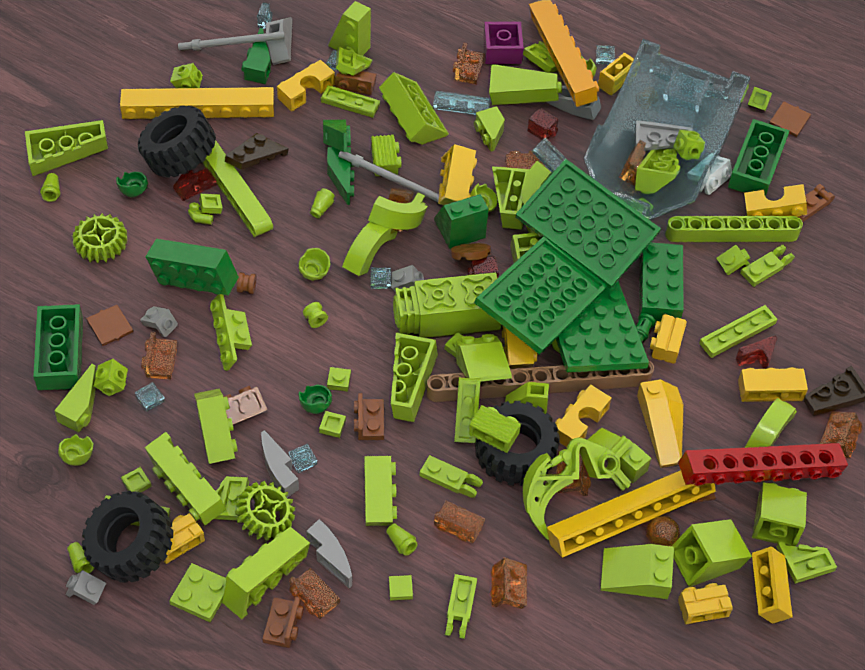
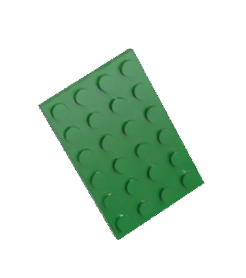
[515,159,661,289]
[474,236,608,355]
[556,281,649,372]

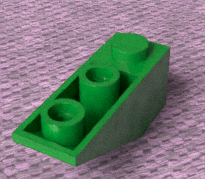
[241,28,271,84]
[323,120,351,152]
[327,147,355,205]

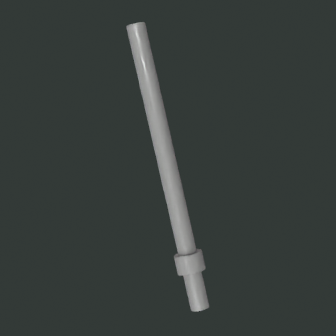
[178,31,286,51]
[338,151,439,202]

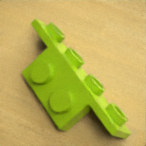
[210,294,252,371]

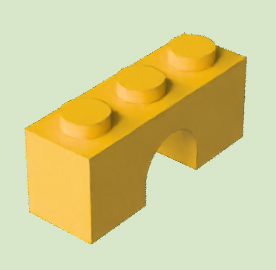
[277,60,335,112]
[744,184,807,217]
[555,384,612,447]

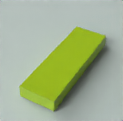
[321,85,380,118]
[454,378,480,443]

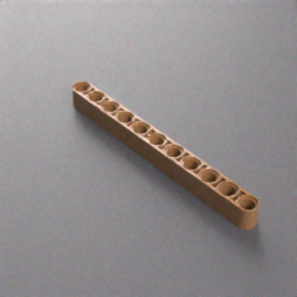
[426,360,654,402]

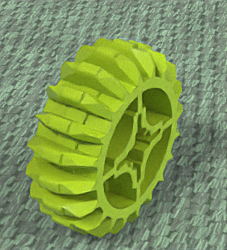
[72,213,128,263]
[235,481,295,541]

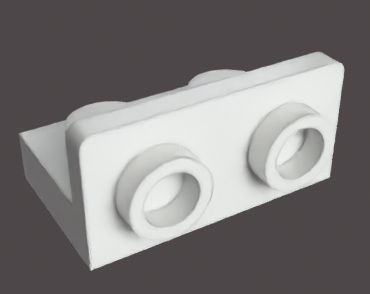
[688,155,732,195]

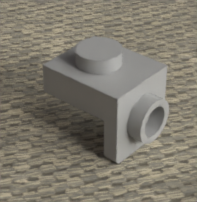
[392,265,424,291]
[140,306,178,337]
[66,570,106,605]

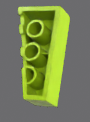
[25,120,108,176]
[391,333,438,422]
[144,432,226,525]
[222,527,310,619]

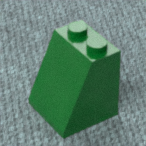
[434,194,489,249]

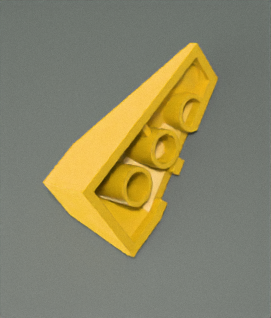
[637,379,684,468]

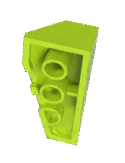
[635,148,680,194]

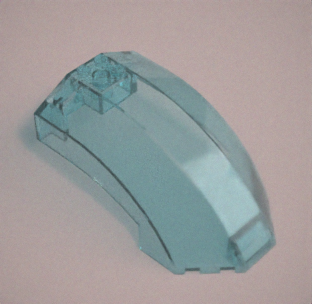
[584,39,751,220]

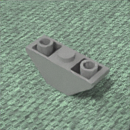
[266,17,292,65]

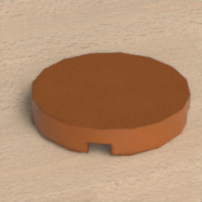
[451,243,491,261]

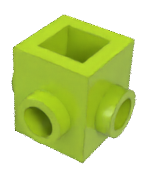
[170,63,203,88]
[673,130,705,160]
[94,359,128,396]

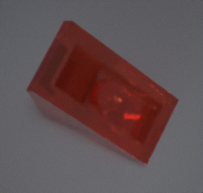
[173,168,217,201]
[736,336,777,369]

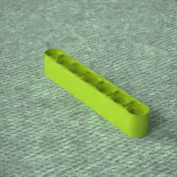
[203,141,273,237]
[665,216,803,242]

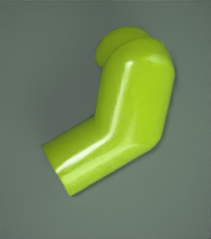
[188,202,213,225]

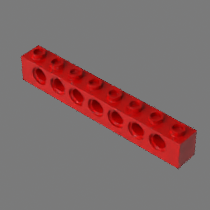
[678,443,848,486]

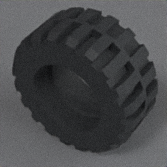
[138,105,216,178]
[475,401,559,486]
[82,491,173,583]

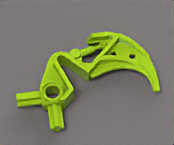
[523,435,632,540]

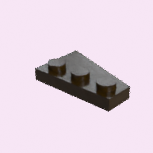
[224,133,289,169]
[804,365,865,416]

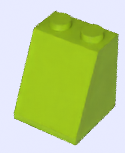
[752,482,807,546]
[671,519,752,587]

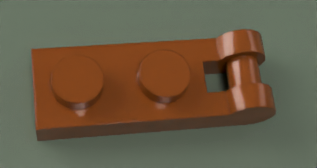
[798,184,835,222]

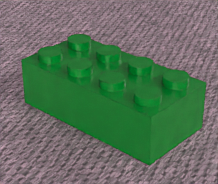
[728,119,790,197]
[145,238,239,295]
[639,242,683,322]
[33,304,83,390]

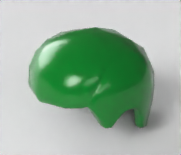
[116,171,148,198]
[298,384,332,414]

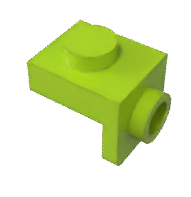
[717,245,751,275]

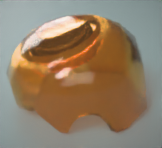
[646,516,681,547]

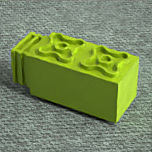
[393,272,501,338]

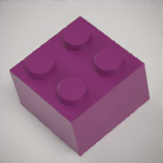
[483,22,524,64]

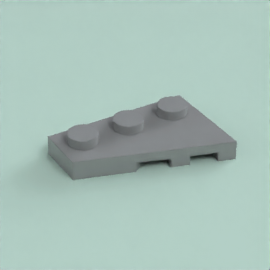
[635,120,693,152]

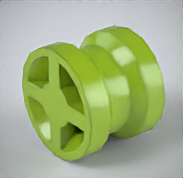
[303,302,328,328]

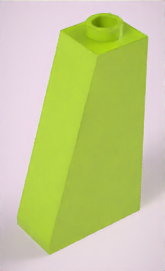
[489,65,562,105]

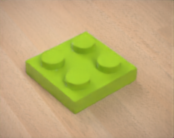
[169,563,226,623]

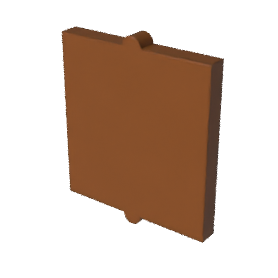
[769,102,811,137]
[86,304,133,346]

